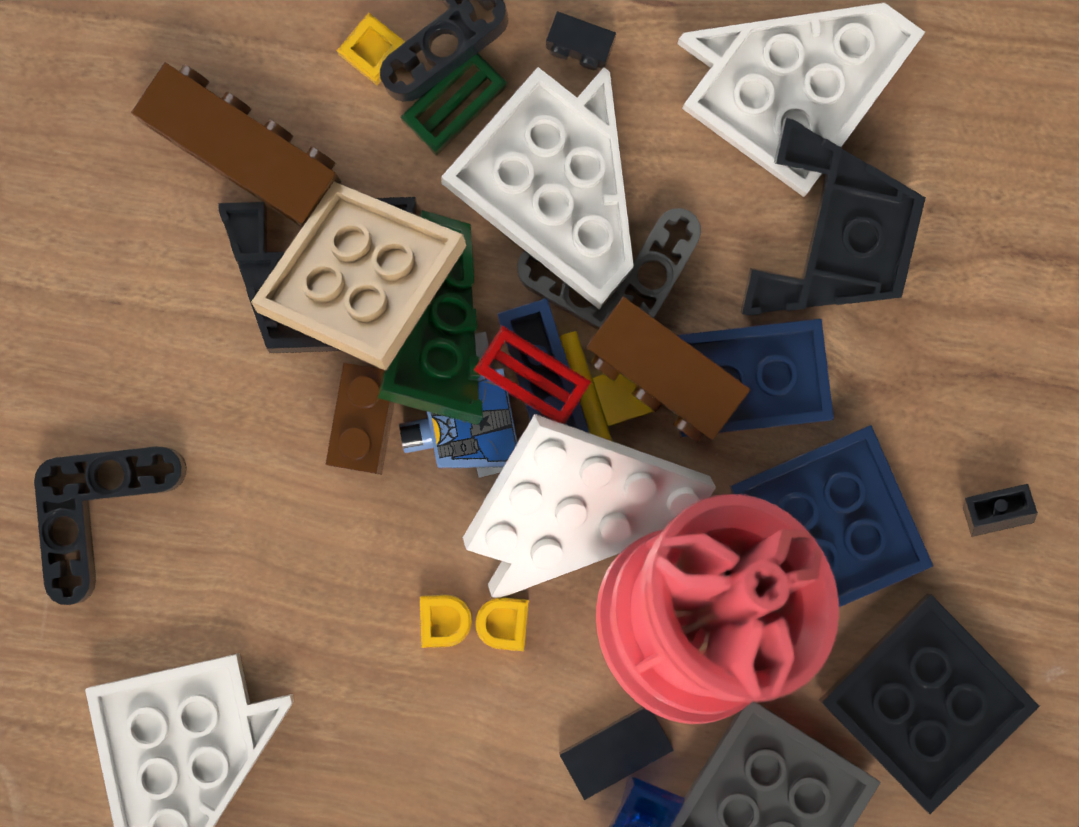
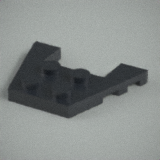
[740,118,926,316]
[218,197,417,354]

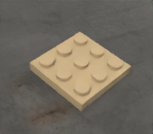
[251,182,467,370]

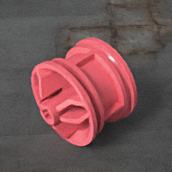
[596,494,839,724]

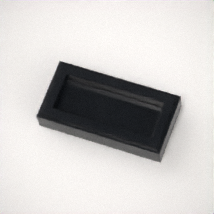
[559,706,674,800]

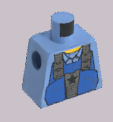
[399,369,517,468]

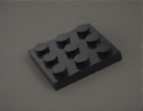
[819,594,1040,814]

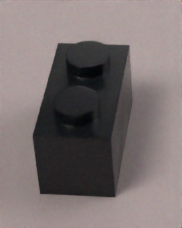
[546,11,616,70]
[963,484,1038,537]

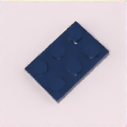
[677,319,834,438]

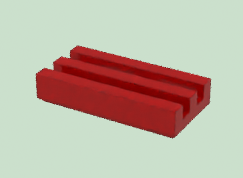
[474,326,591,425]

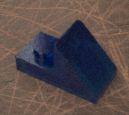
[609,776,685,827]

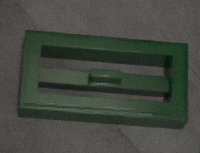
[400,53,508,156]

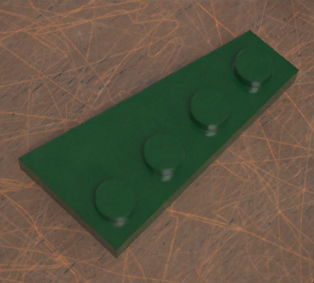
[377,210,483,425]

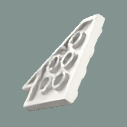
[678,3,925,197]
[441,67,634,310]
[463,414,716,598]
[85,653,294,827]

